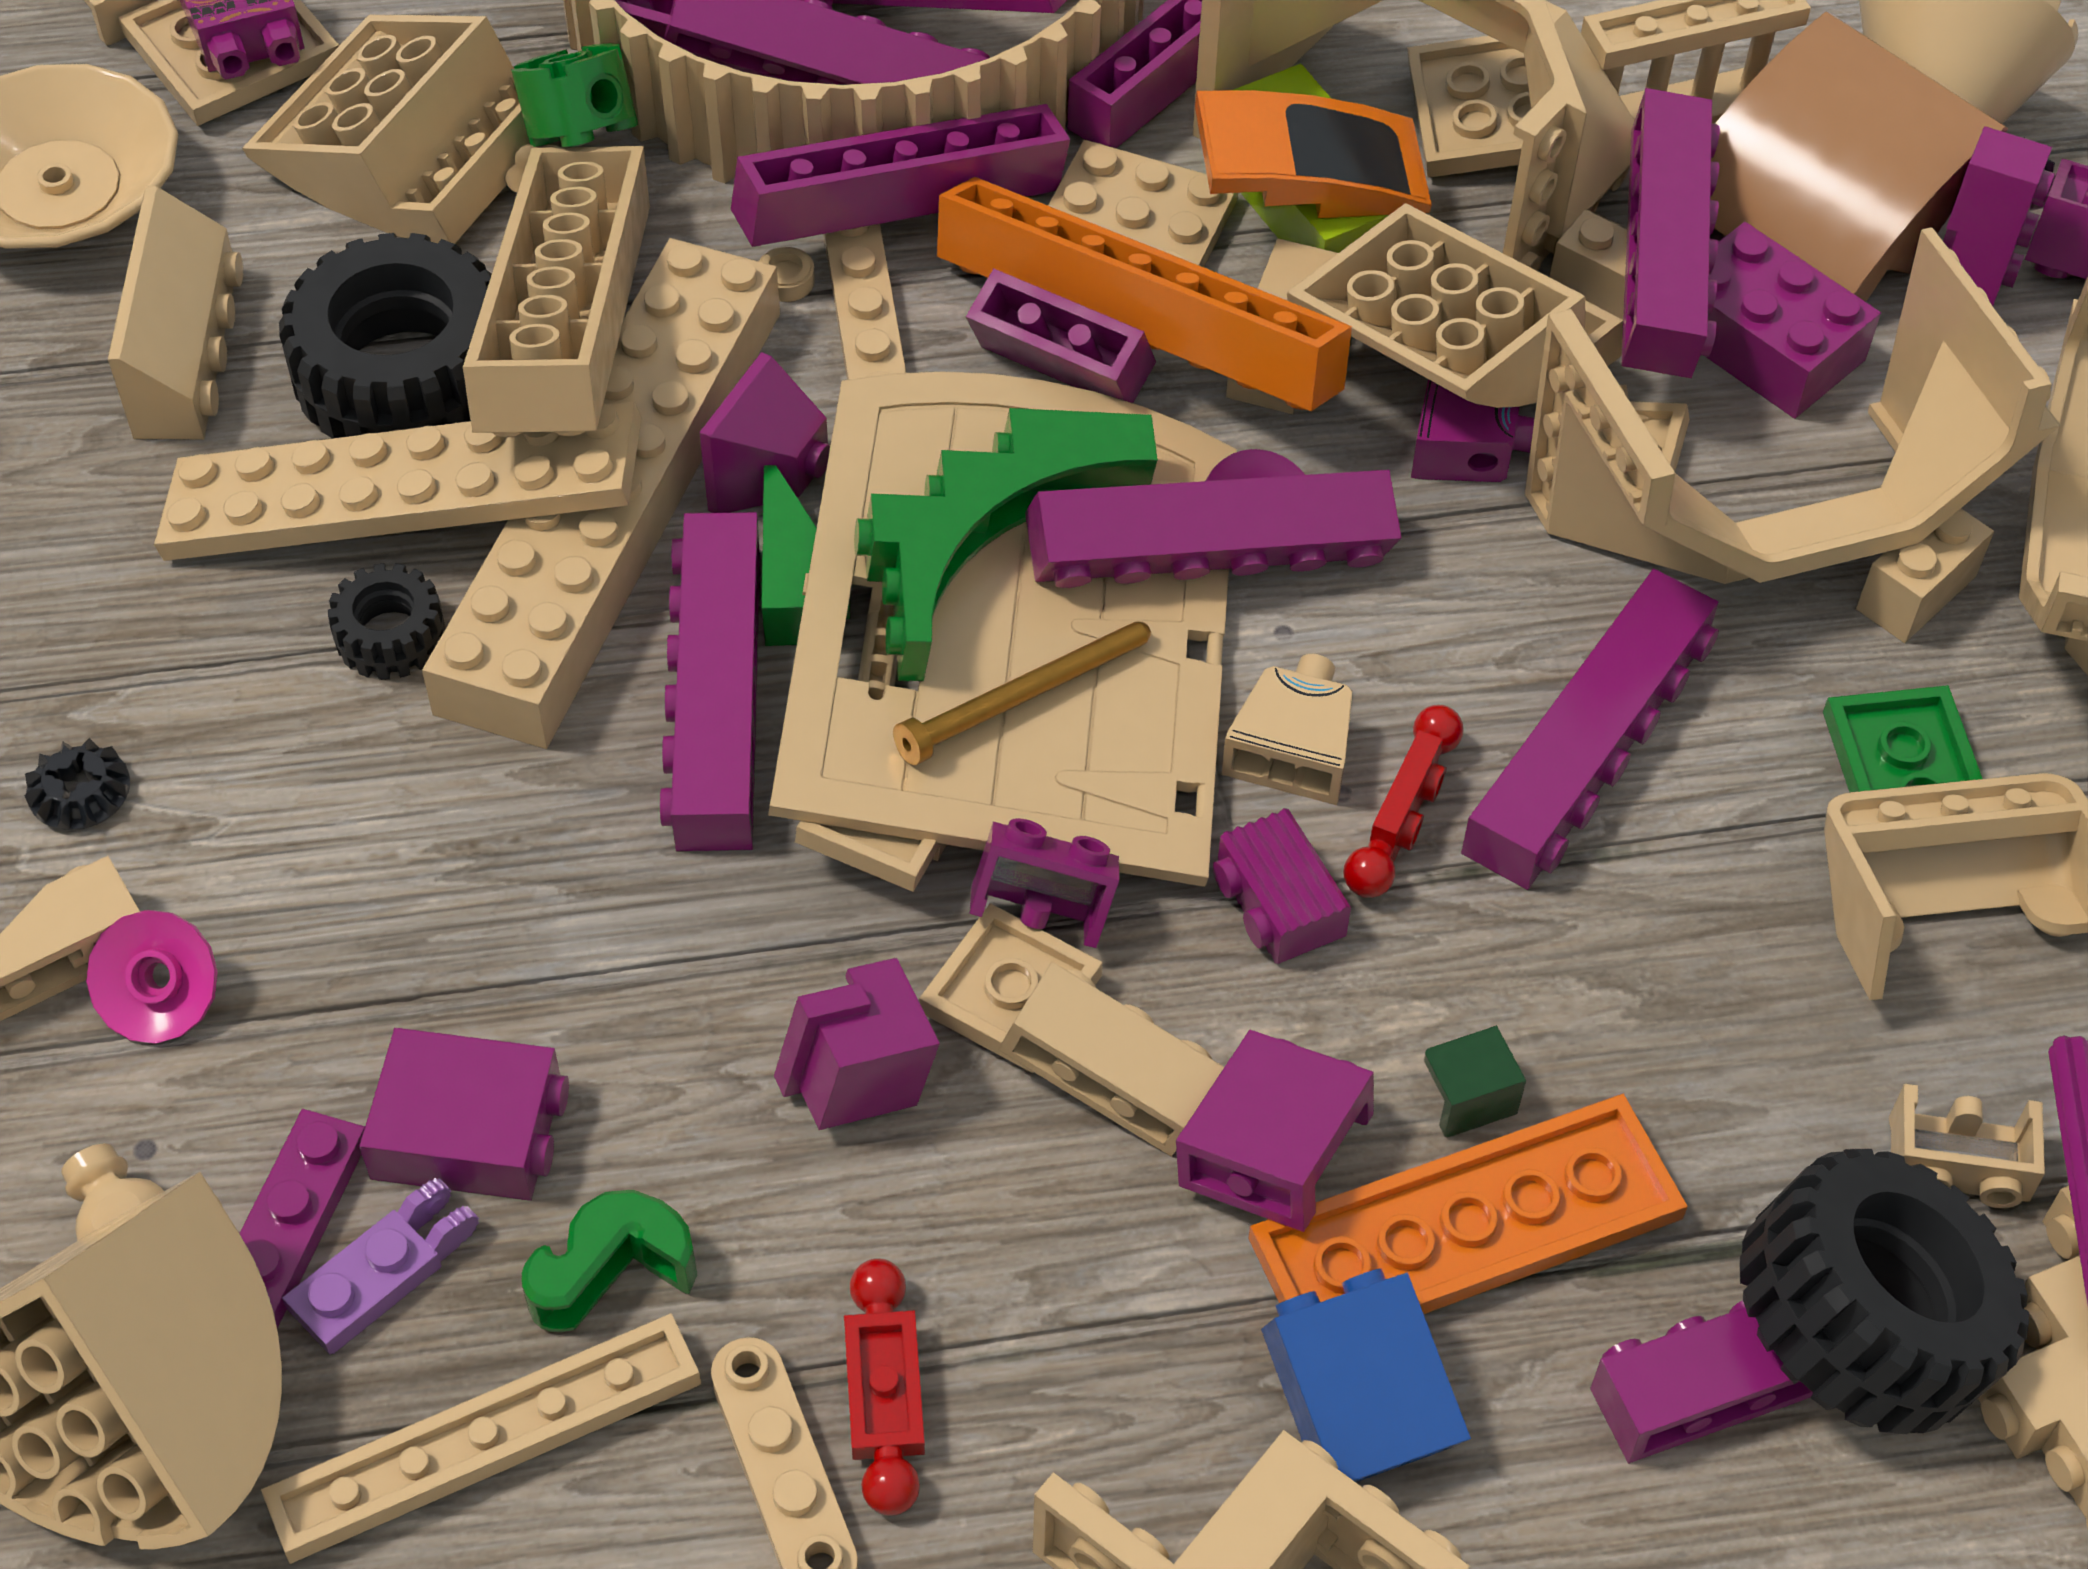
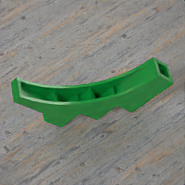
[854,408,1158,681]

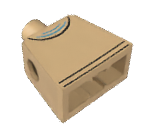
[1221,654,1352,805]

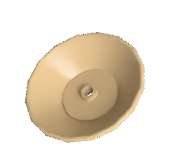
[0,64,179,249]

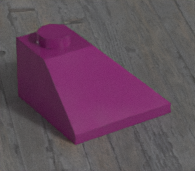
[699,352,831,513]

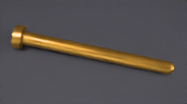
[893,621,1151,766]

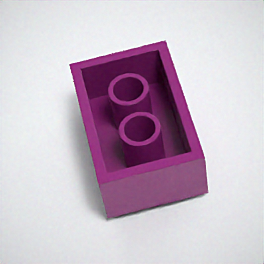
[1705,222,1881,419]

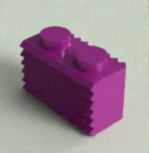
[1213,808,1351,964]

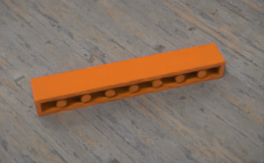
[937,177,1352,412]

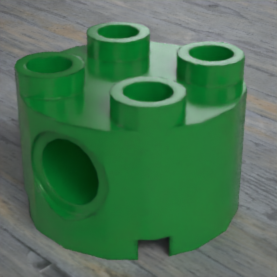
[511,43,638,147]

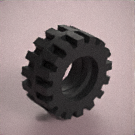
[328,563,445,680]

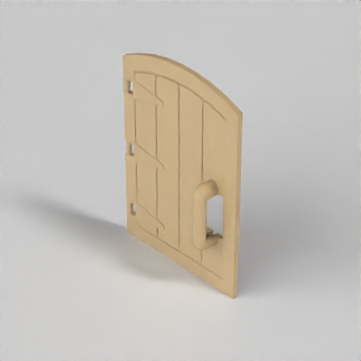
[768,372,1237,887]

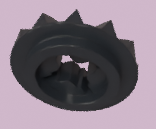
[24,738,130,830]

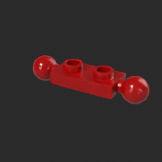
[1343,704,1464,898]
[844,1258,925,1516]

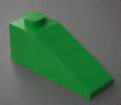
[762,465,851,646]

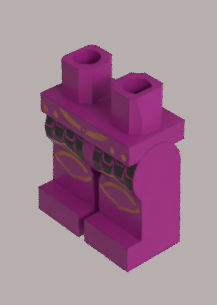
[180,0,305,80]

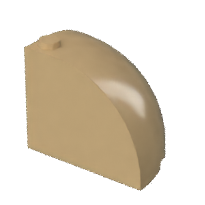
[0,1172,282,1549]

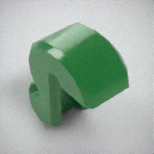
[522,1190,697,1332]

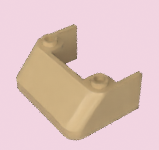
[1824,773,2088,1000]

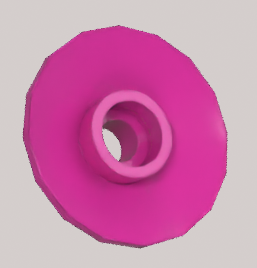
[86,910,218,1044]

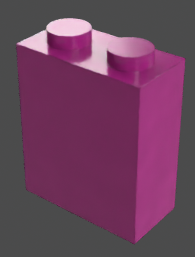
[359,1027,569,1201]

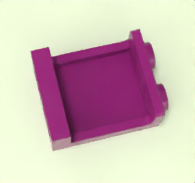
[1176,1029,1374,1232]

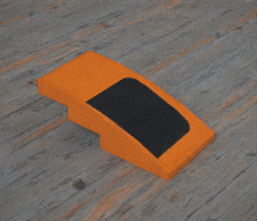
[1195,90,1432,218]

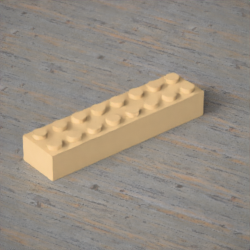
[463,146,650,437]

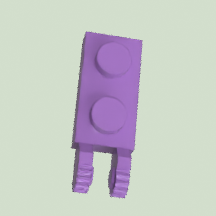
[282,1178,479,1355]

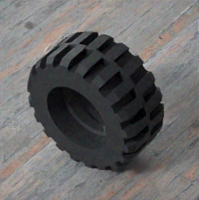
[279,233,492,439]
[1740,1149,2029,1435]

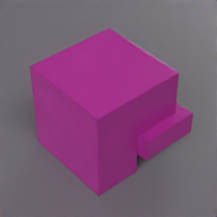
[774,958,940,1130]

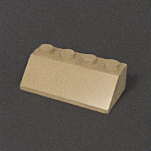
[108,186,243,440]

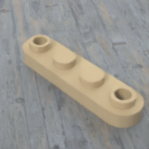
[711,1337,858,1569]

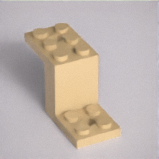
[1033,1430,1470,1569]

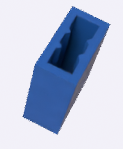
[1261,1268,1471,1482]

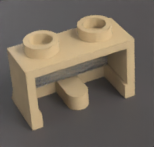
[1889,1084,2045,1208]

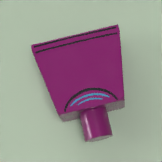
[1411,379,1535,482]

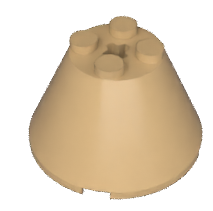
[1859,0,2078,124]

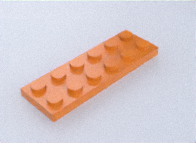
[1248,1093,1688,1314]

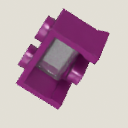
[969,818,1119,948]

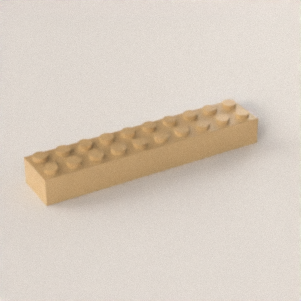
[422,238,780,749]

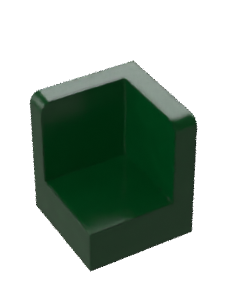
[1424,1025,1526,1138]

